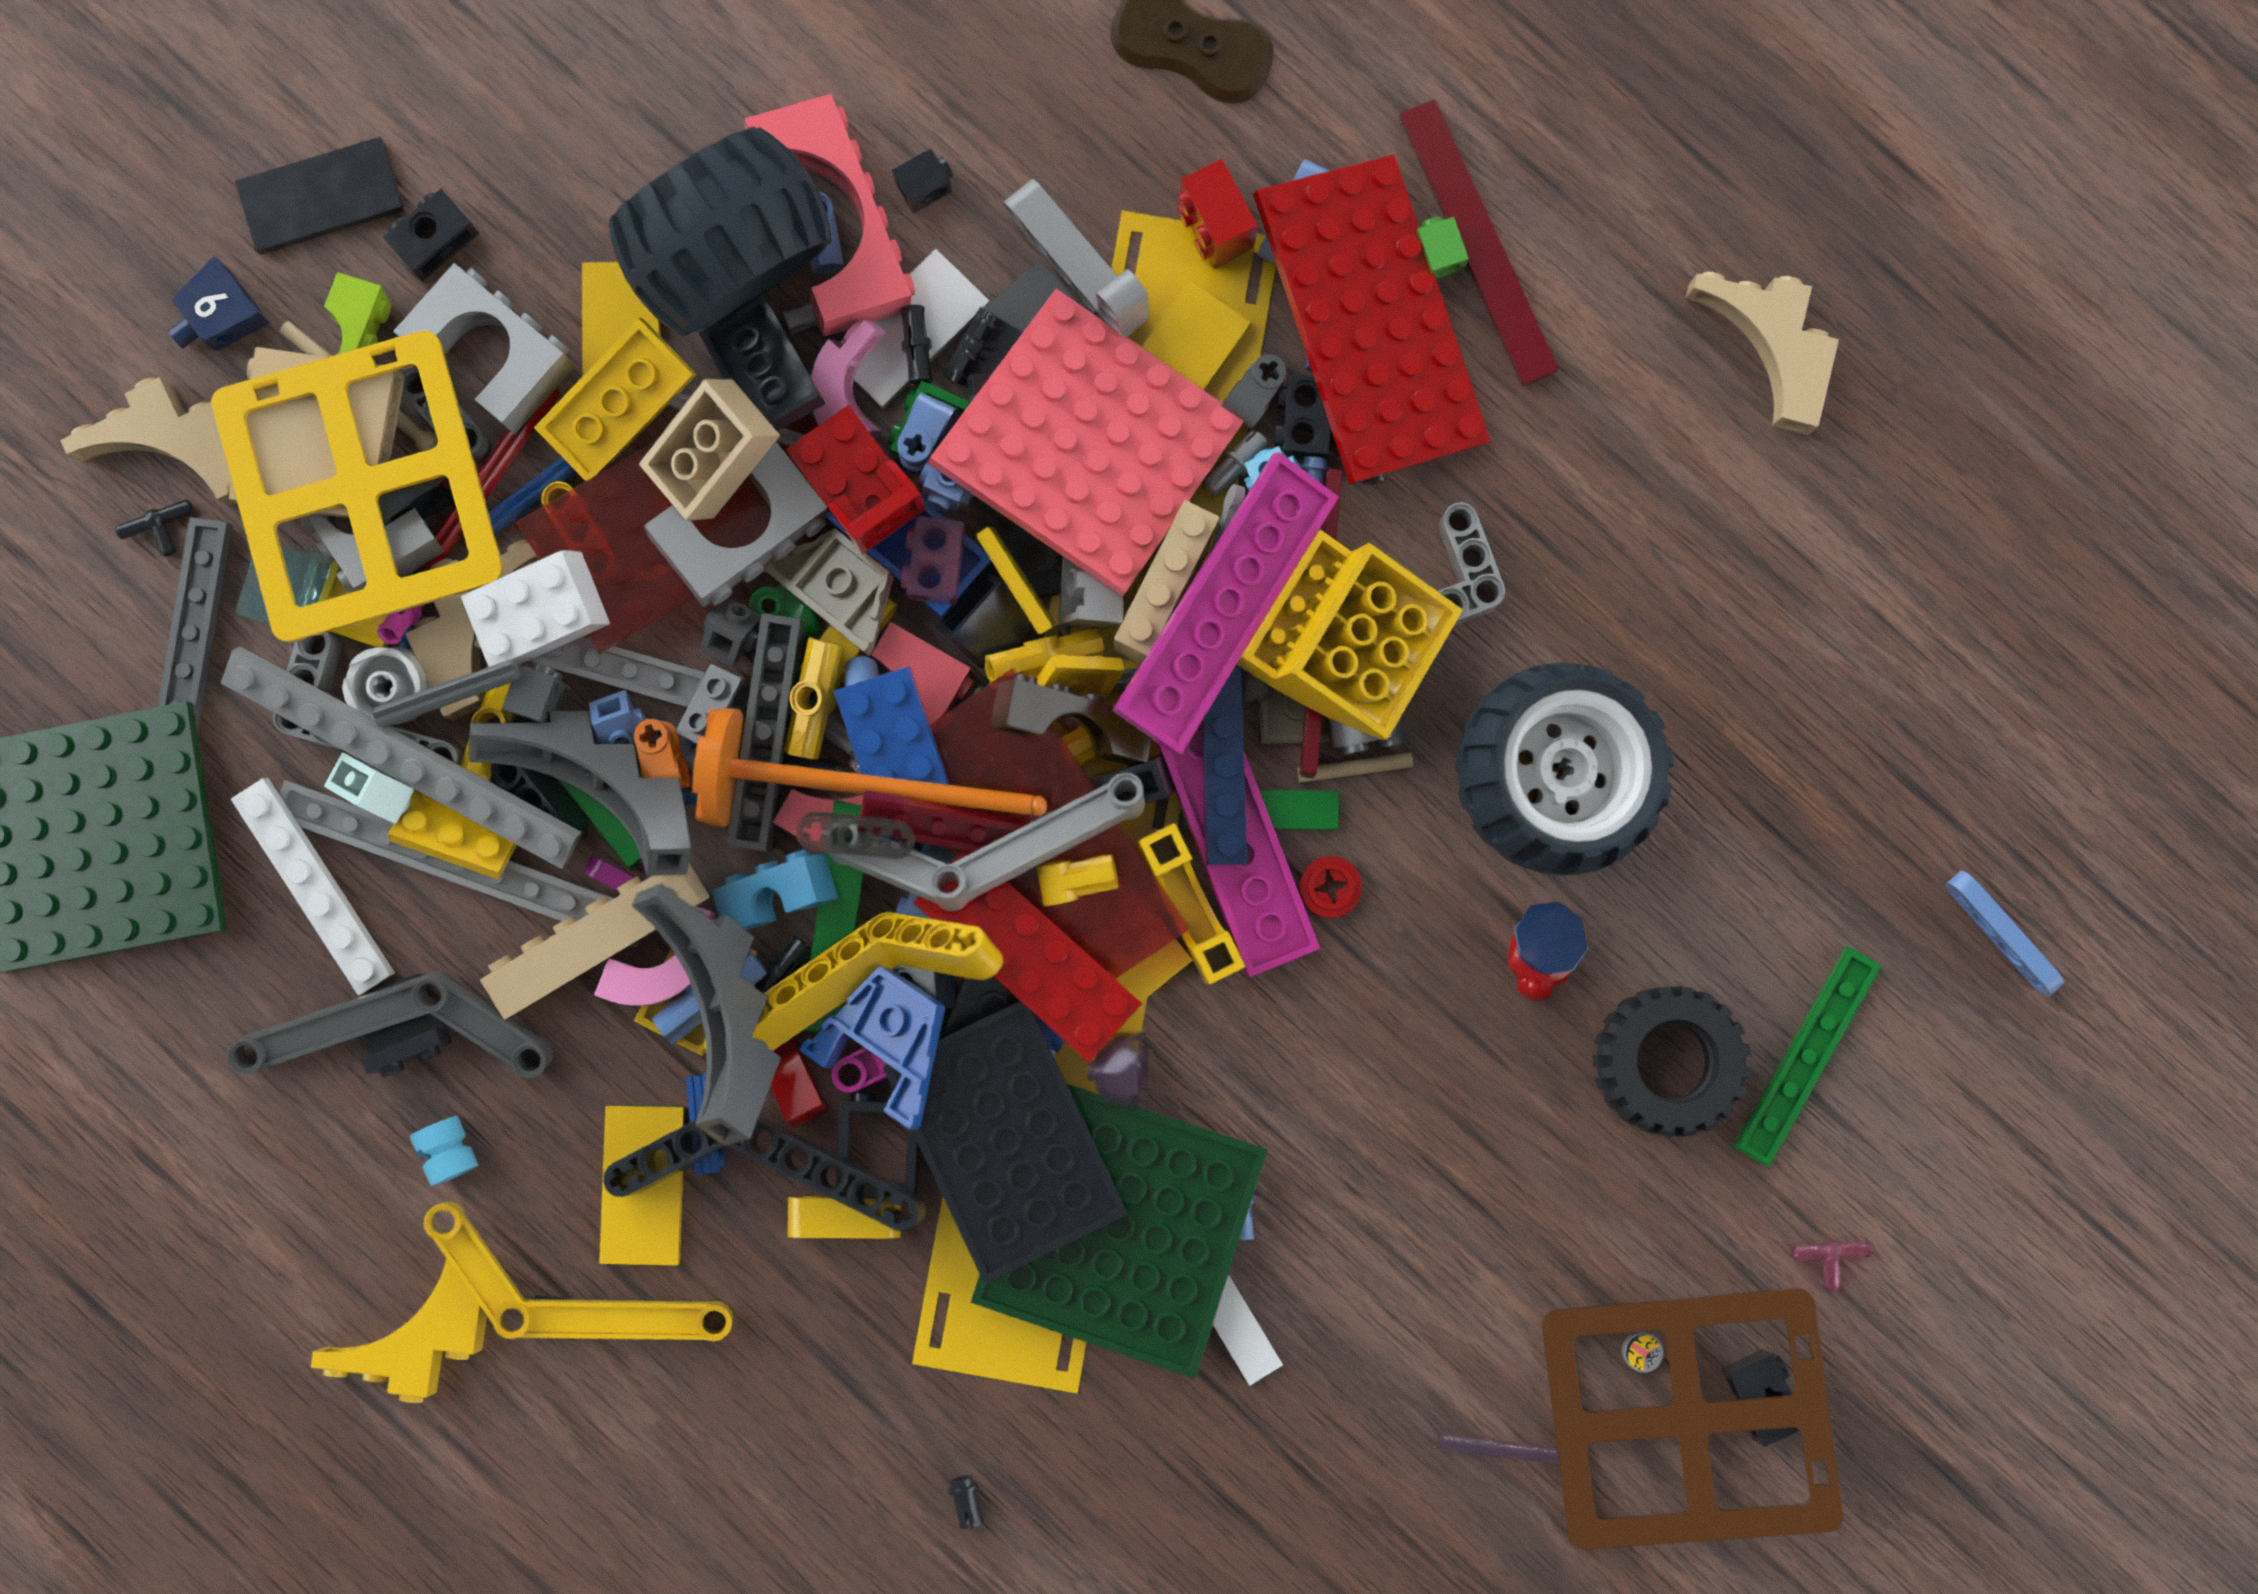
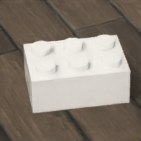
[460,550,610,667]

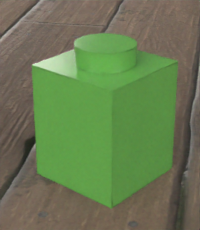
[1417,216,1469,279]

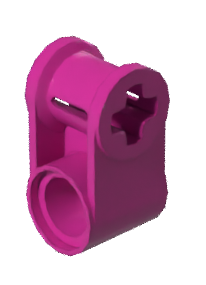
[831,1047,887,1093]

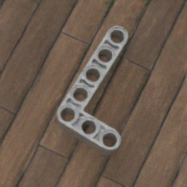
[1003,179,1150,337]
[1438,502,1505,626]
[273,632,464,766]

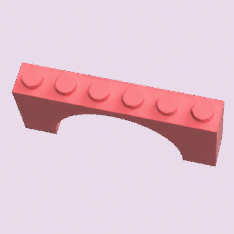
[745,94,915,337]
[773,622,974,853]

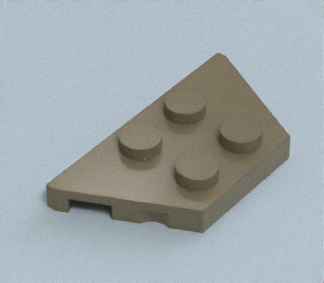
[762,528,894,656]

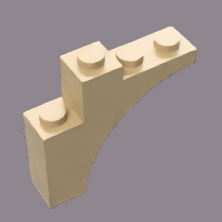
[1686,272,1839,435]
[60,377,237,507]
[405,540,547,721]

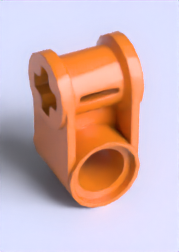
[634,719,690,789]

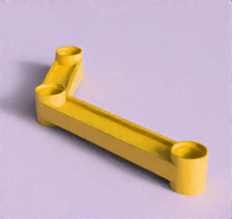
[424,1201,733,1341]

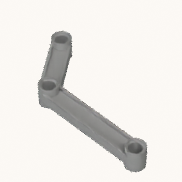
[823,773,1145,911]

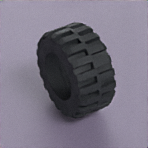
[1592,986,1752,1137]

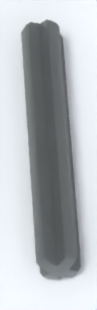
[373,660,522,727]

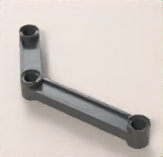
[226,970,554,1078]

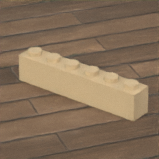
[480,863,710,1020]

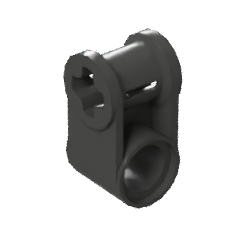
[1222,354,1286,430]

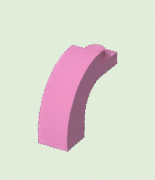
[811,320,886,440]
[594,906,716,1006]

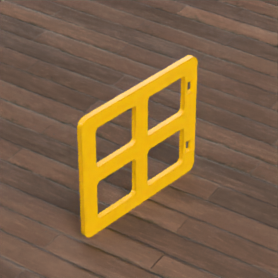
[211,330,504,642]

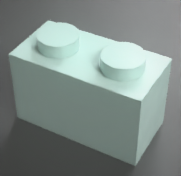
[324,752,414,824]

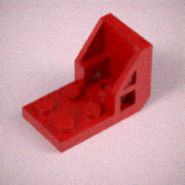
[785,404,926,555]

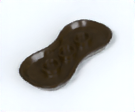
[1111,0,1274,103]

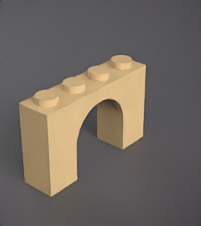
[1114,500,1220,666]

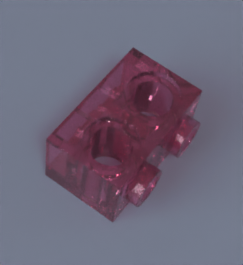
[901,516,966,606]

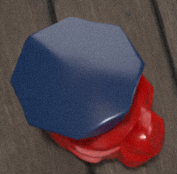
[1508,902,1589,1001]

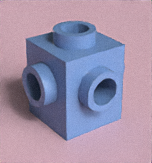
[918,461,973,514]
[589,690,646,751]

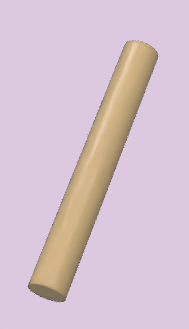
[1297,752,1413,783]

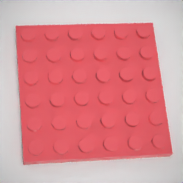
[928,289,1244,597]

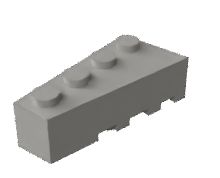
[1058,557,1123,630]

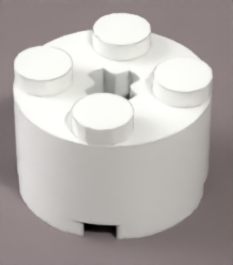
[342,647,430,725]

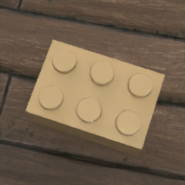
[639,379,780,520]

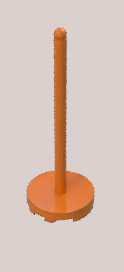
[693,707,1047,827]

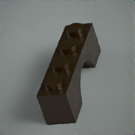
[990,674,1151,765]

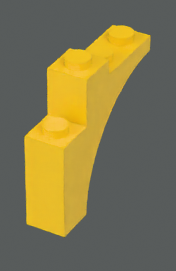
[311,1255,496,1403]

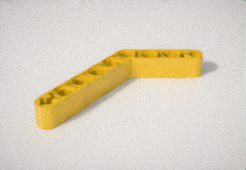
[704,912,1003,1051]

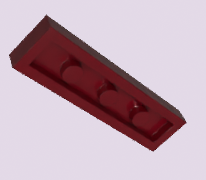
[857,789,1022,852]

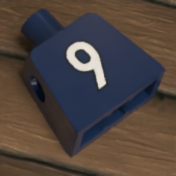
[167,256,270,350]

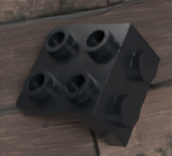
[361,974,453,1078]

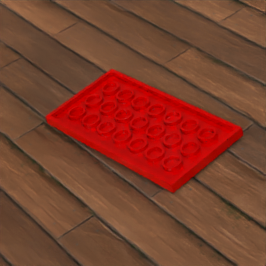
[1253,154,1490,485]

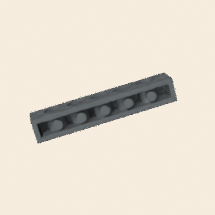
[727,613,807,852]

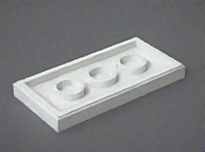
[841,249,990,409]

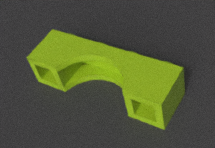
[324,272,391,354]

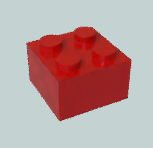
[1176,158,1258,269]

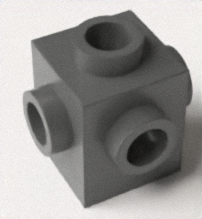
[699,598,761,667]

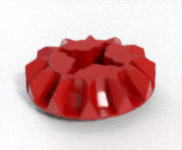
[1300,856,1362,918]

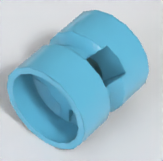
[409,1115,479,1187]

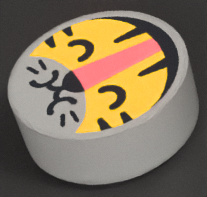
[1621,1331,1663,1373]

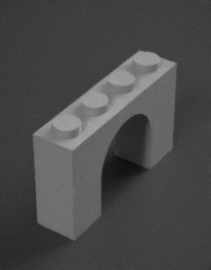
[393,263,575,435]
[644,442,828,607]
[299,508,445,593]

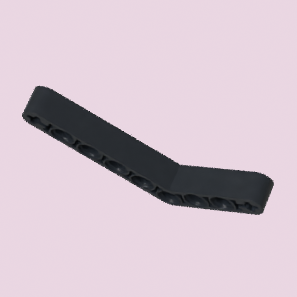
[603,1115,926,1231]

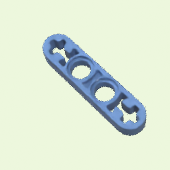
[1945,871,2064,997]

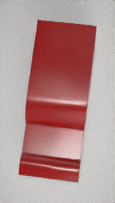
[770,1037,829,1128]

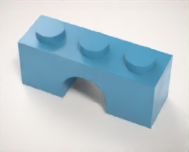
[711,849,839,931]

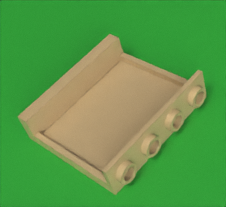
[226,347,405,518]

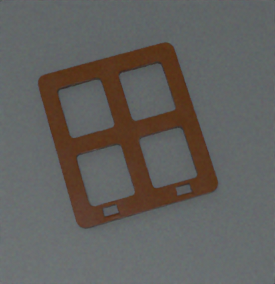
[1542,1288,1844,1550]

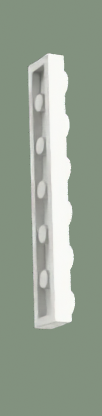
[231,778,395,996]

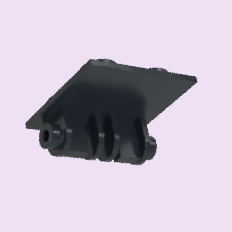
[944,306,1023,388]

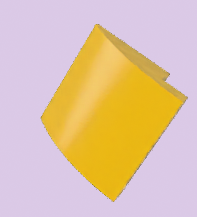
[1237,529,1463,740]

